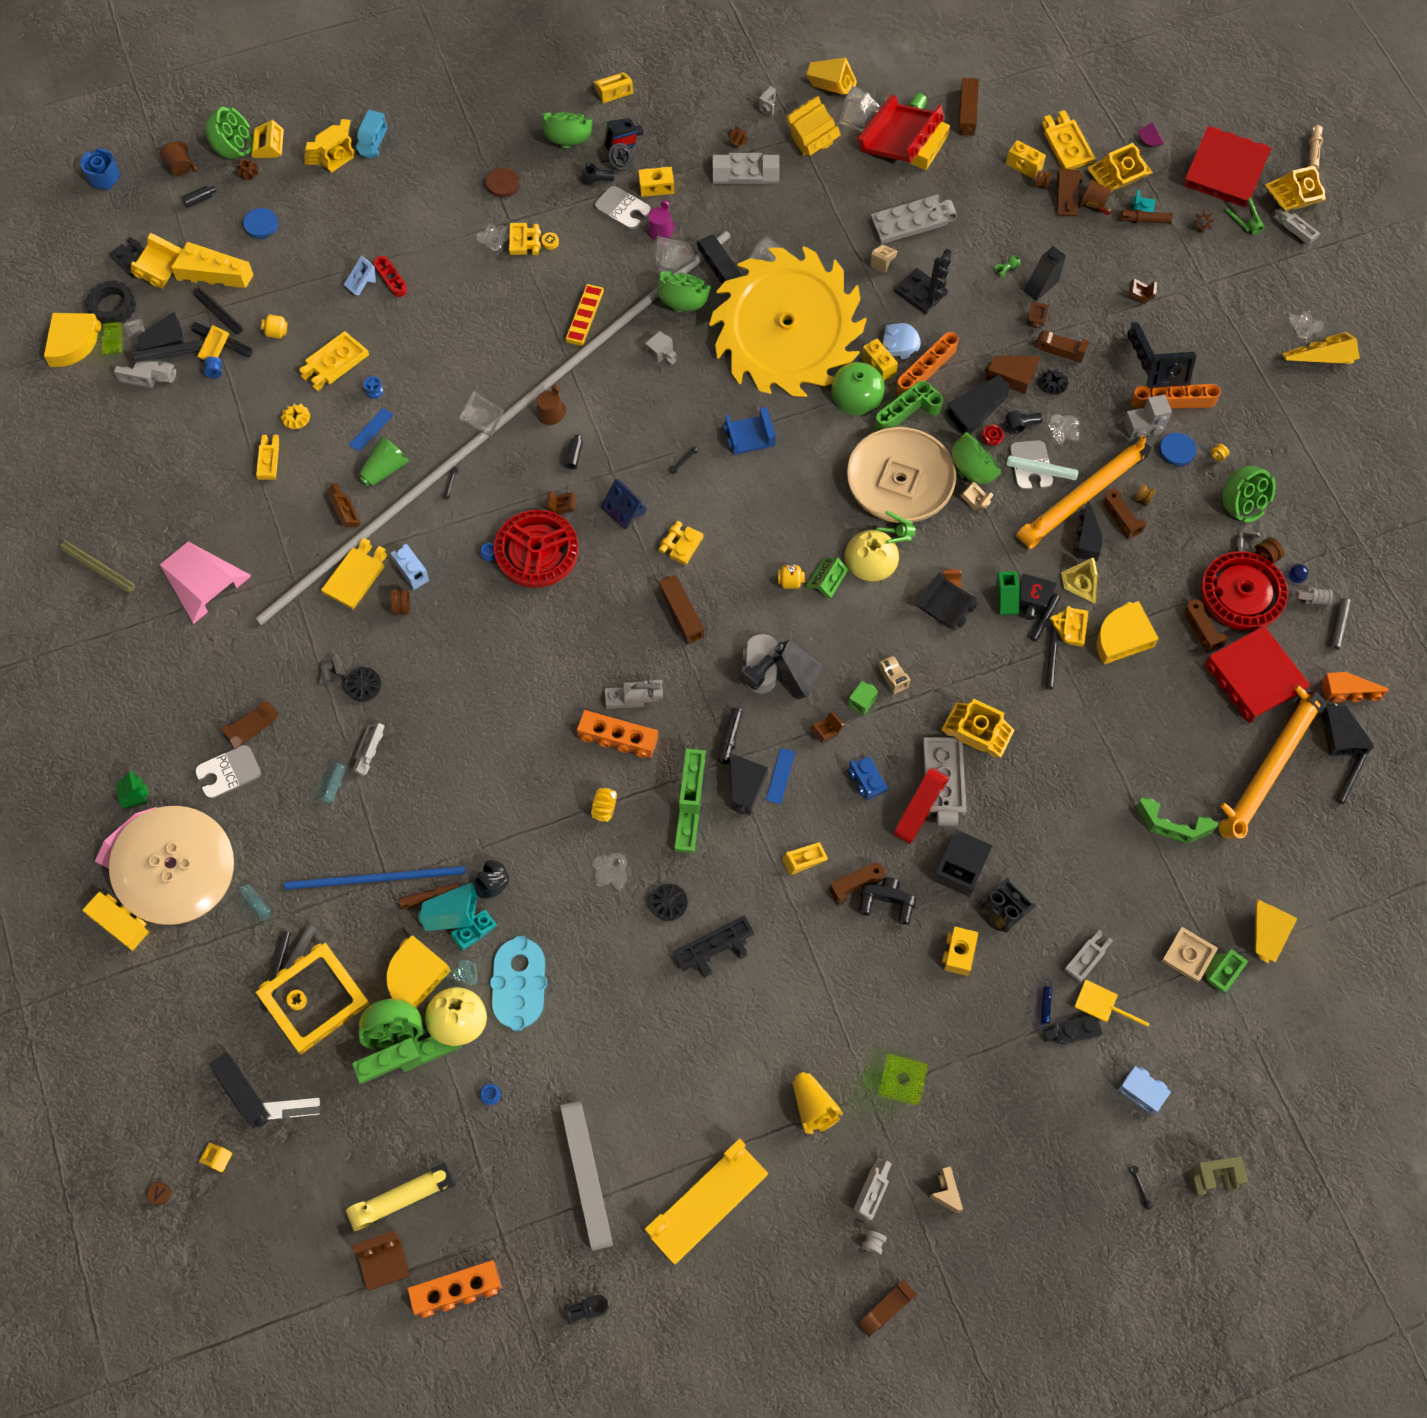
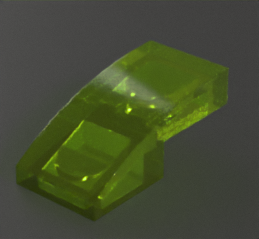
[102,322,123,355]

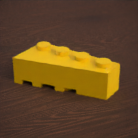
[171,242,253,288]

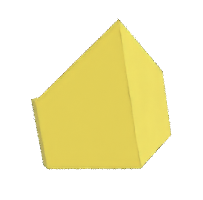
[1061,558,1097,603]

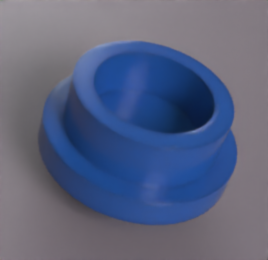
[480,543,496,561]
[480,1084,501,1105]

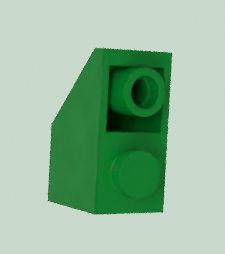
[995,571,1020,615]
[115,771,149,809]

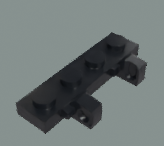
[673,915,754,978]

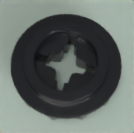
[607,143,633,171]
[1040,369,1069,395]

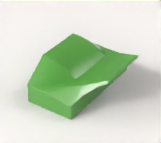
[1204,949,1248,994]

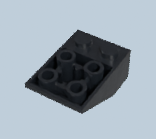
[933,829,993,897]

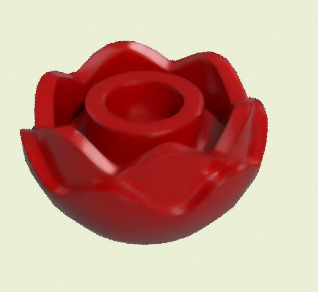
[982,425,1004,446]

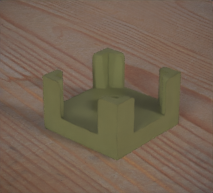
[1189,1156,1248,1196]

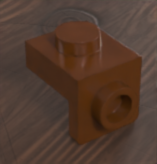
[1128,279,1157,304]
[1027,302,1049,328]
[546,491,576,515]
[810,711,844,743]

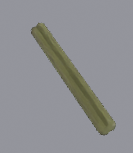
[59,541,135,593]

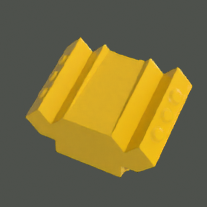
[785,96,841,156]
[304,119,354,173]
[1087,143,1153,193]
[1265,166,1326,212]
[941,699,1014,758]

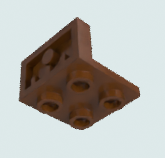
[352,1230,410,1291]

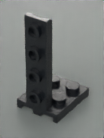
[894,249,952,315]
[1127,322,1196,388]

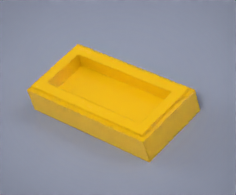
[197,325,230,360]

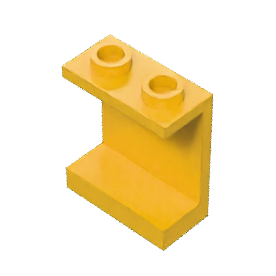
[131,233,183,289]

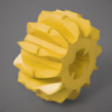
[591,788,617,822]

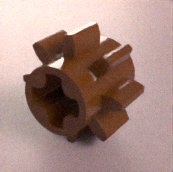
[727,126,748,147]
[237,159,259,180]
[1193,210,1215,233]

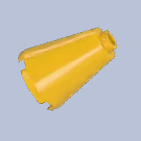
[792,1072,843,1134]

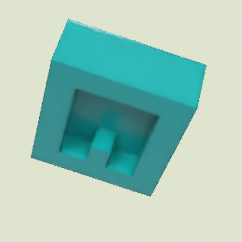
[1130,190,1155,212]

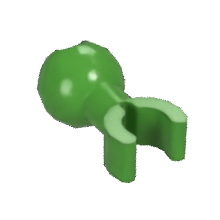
[994,255,1021,278]

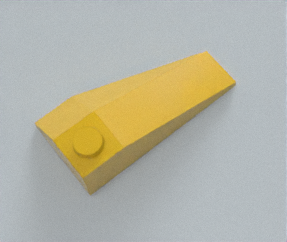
[1281,332,1360,364]

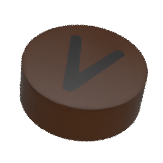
[147,1182,171,1205]

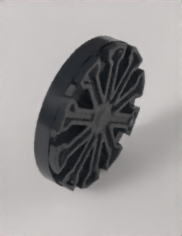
[345,667,381,702]
[650,884,688,921]

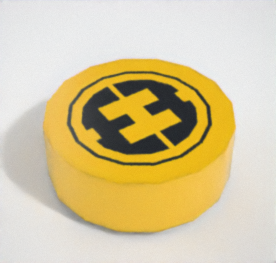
[542,233,559,250]

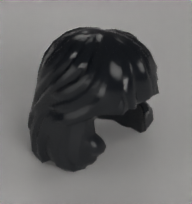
[474,860,509,899]

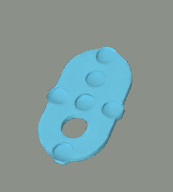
[490,936,547,1031]

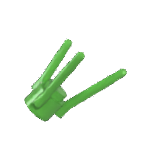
[1226,198,1265,235]
[876,511,916,544]

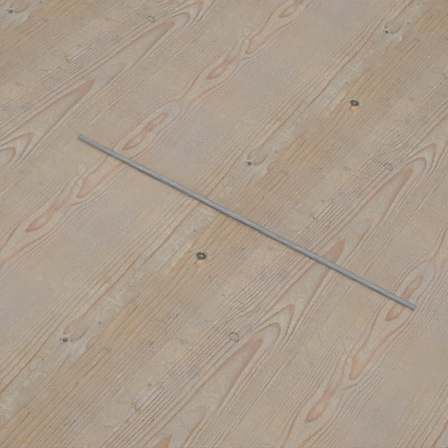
[255,231,731,625]

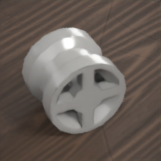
[861,1230,887,1255]

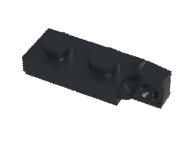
[1043,1015,1103,1045]

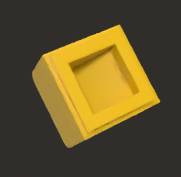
[199,1142,232,1172]

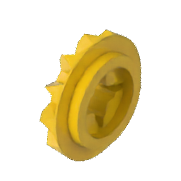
[281,403,310,429]

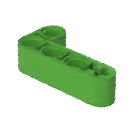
[875,381,943,431]

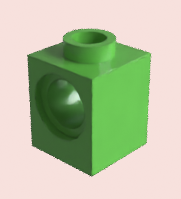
[848,681,878,716]

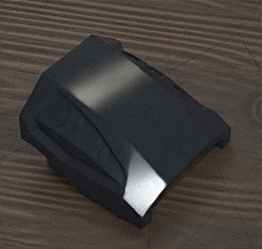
[978,877,1036,933]

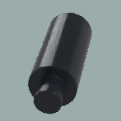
[182,186,217,208]
[564,434,583,470]

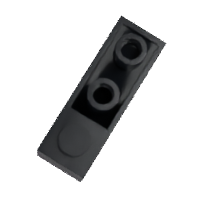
[1073,502,1103,562]

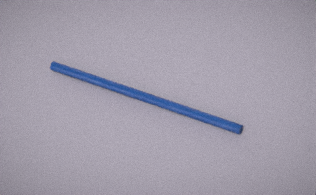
[284,866,466,890]

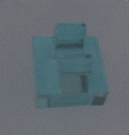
[453,959,478,985]

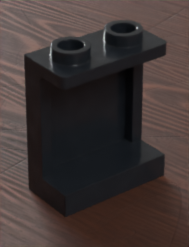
[917,573,978,631]

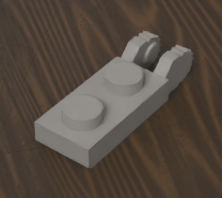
[1064,930,1113,983]

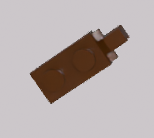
[327,483,361,528]

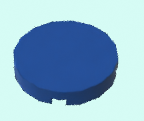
[243,208,278,239]
[1159,433,1196,467]

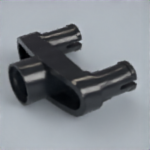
[859,877,916,925]

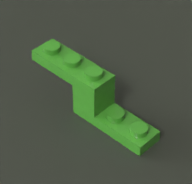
[675,749,706,853]
[352,1036,462,1084]

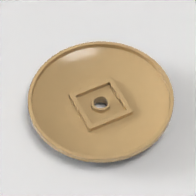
[847,427,956,523]
[109,806,234,925]

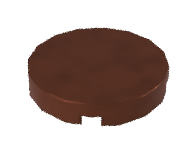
[486,167,520,198]

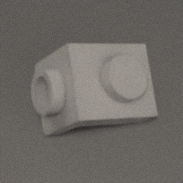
[759,86,776,117]

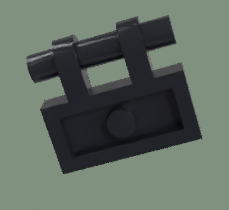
[109,237,145,277]

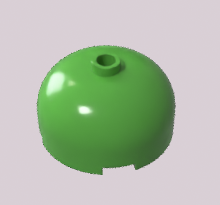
[205,106,253,159]
[542,112,592,148]
[657,271,710,312]
[831,362,885,416]
[952,432,1002,485]
[1222,466,1276,522]
[359,999,423,1050]

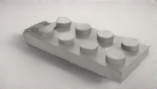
[871,194,957,244]
[923,737,966,826]

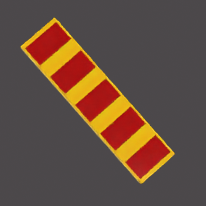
[566,284,604,346]

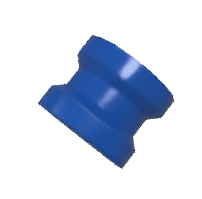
[204,356,222,378]
[363,376,383,399]

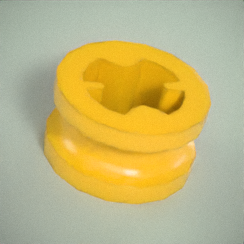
[1210,444,1229,462]
[287,990,307,1010]

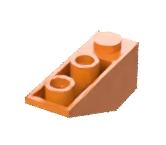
[1321,672,1388,703]

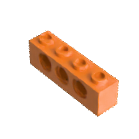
[577,710,658,758]
[408,1260,502,1319]

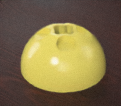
[844,530,899,581]
[425,987,487,1046]

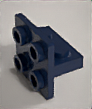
[601,479,647,529]

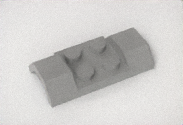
[713,153,780,184]

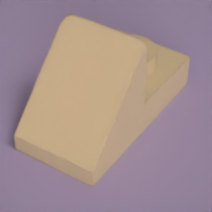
[871,245,898,273]
[930,1167,963,1214]

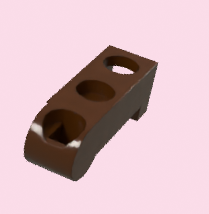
[1036,330,1089,363]
[1103,489,1146,540]
[1184,599,1227,653]
[221,702,278,749]
[828,863,885,906]
[858,1279,917,1337]

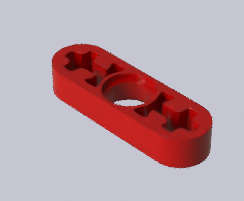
[374,256,407,297]

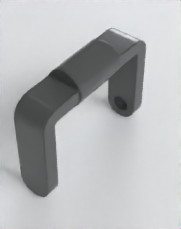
[1235,530,1260,552]

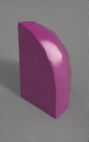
[1138,122,1164,147]

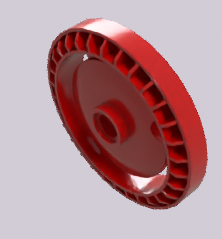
[494,510,579,588]
[1201,552,1288,631]

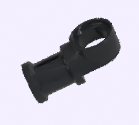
[564,1295,609,1325]

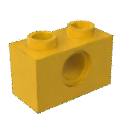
[1006,140,1046,179]
[638,167,674,197]
[861,339,898,382]
[942,927,978,976]

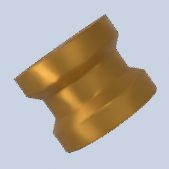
[1135,483,1156,506]

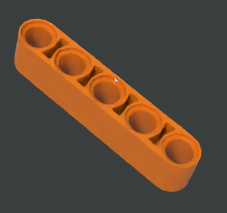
[896,332,959,396]
[1131,384,1221,409]

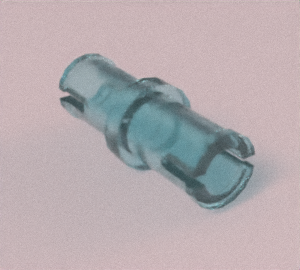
[321,763,347,804]

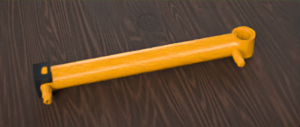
[1016,436,1151,549]
[1219,685,1327,839]

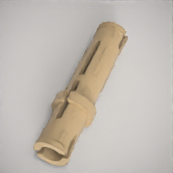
[1308,125,1323,170]

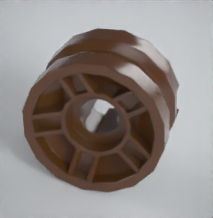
[1254,537,1284,564]
[391,589,410,615]

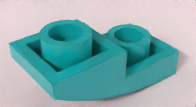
[450,910,497,951]

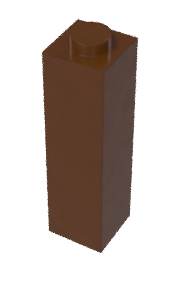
[958,77,979,136]
[659,575,704,645]

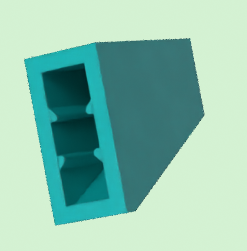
[418,883,478,931]

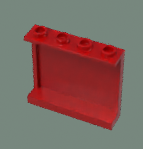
[857,95,944,163]
[1183,126,1271,208]
[1205,626,1310,724]

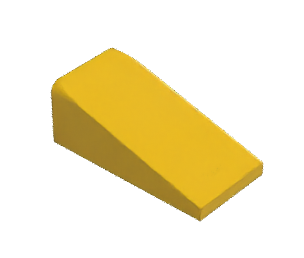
[782,842,828,875]

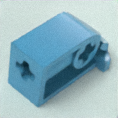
[354,110,387,158]

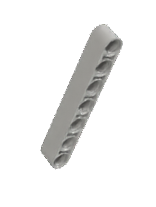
[560,1100,613,1251]

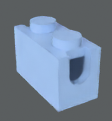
[391,544,429,590]
[1118,1066,1171,1116]

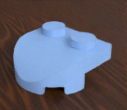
[883,323,921,360]

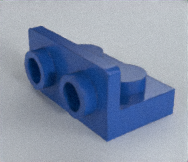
[847,756,888,801]

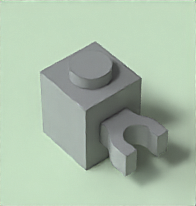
[645,331,676,366]

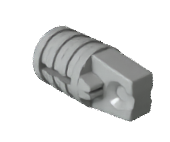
[1296,587,1333,606]

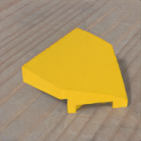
[1050,606,1088,647]

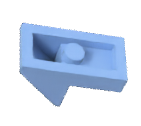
[344,256,376,296]

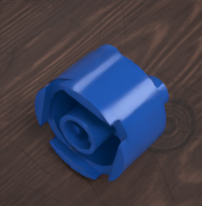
[80,148,120,190]

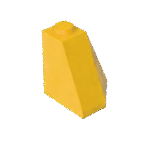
[806,57,857,94]
[1254,899,1297,963]

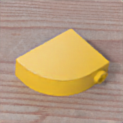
[44,313,101,367]
[1097,601,1159,665]
[387,935,451,1008]

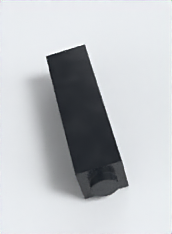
[209,1052,272,1128]

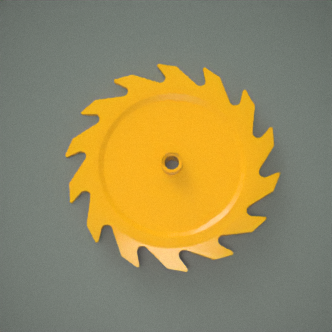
[709,246,867,397]

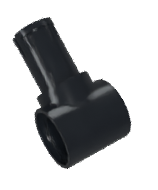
[580,163,614,185]
[1005,410,1042,434]
[739,655,775,690]

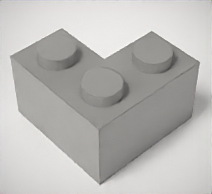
[1123,395,1172,439]

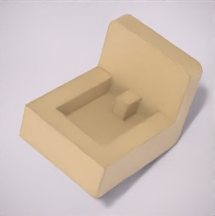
[960,482,993,511]

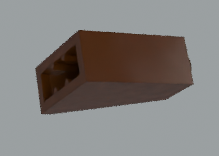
[985,356,1040,394]

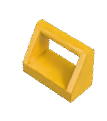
[593,72,633,103]
[251,120,284,158]

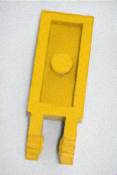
[256,435,279,480]

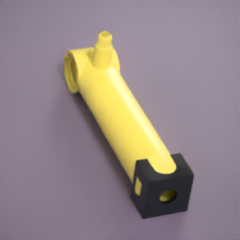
[346,1162,455,1231]

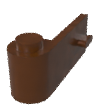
[1057,168,1082,216]

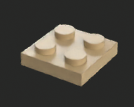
[1161,927,1218,983]

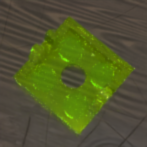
[878,1053,929,1106]

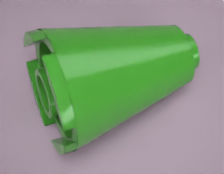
[359,436,409,486]

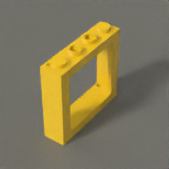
[256,943,370,1055]

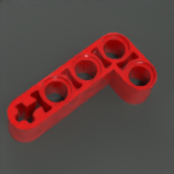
[893,767,950,845]

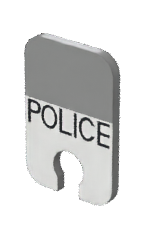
[595,186,650,229]
[1010,440,1053,490]
[196,745,261,799]

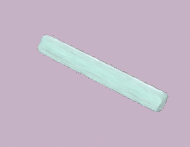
[1007,455,1078,480]

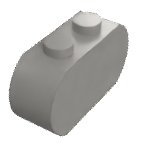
[742,634,778,694]

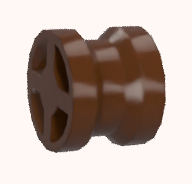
[1035,170,1051,189]

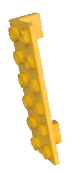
[645,1138,768,1264]

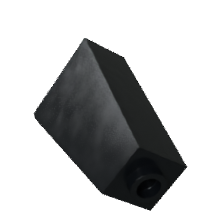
[946,375,1010,435]

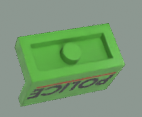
[806,558,849,598]

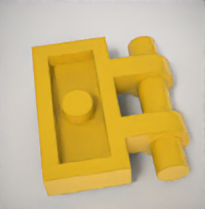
[509,223,541,256]
[659,521,703,565]

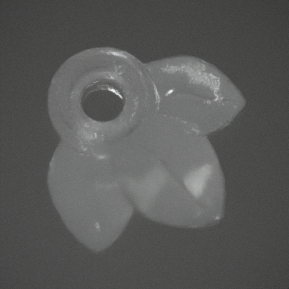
[477,223,510,251]
[1289,311,1324,339]
[1049,415,1080,445]
[592,853,627,890]

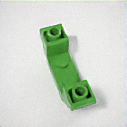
[1136,797,1218,844]

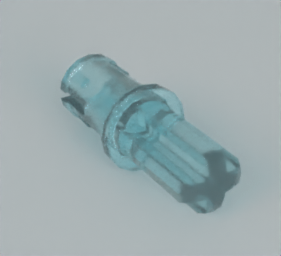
[240,884,272,921]

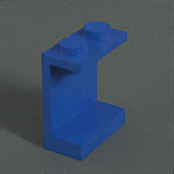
[723,407,776,455]

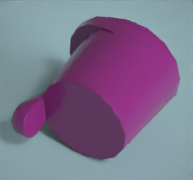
[647,200,674,241]

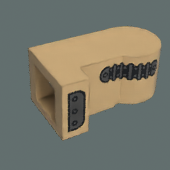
[878,656,910,695]

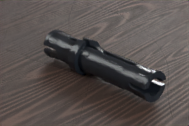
[717,708,743,764]

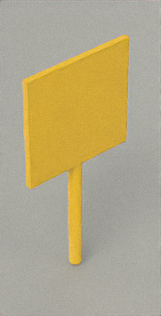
[1075,980,1149,1027]

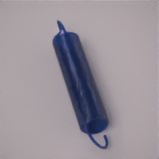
[1040,979,1053,1031]

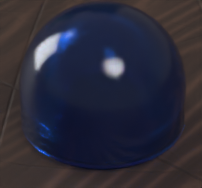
[1288,564,1309,583]

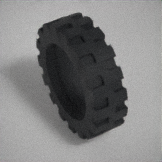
[86,281,136,326]

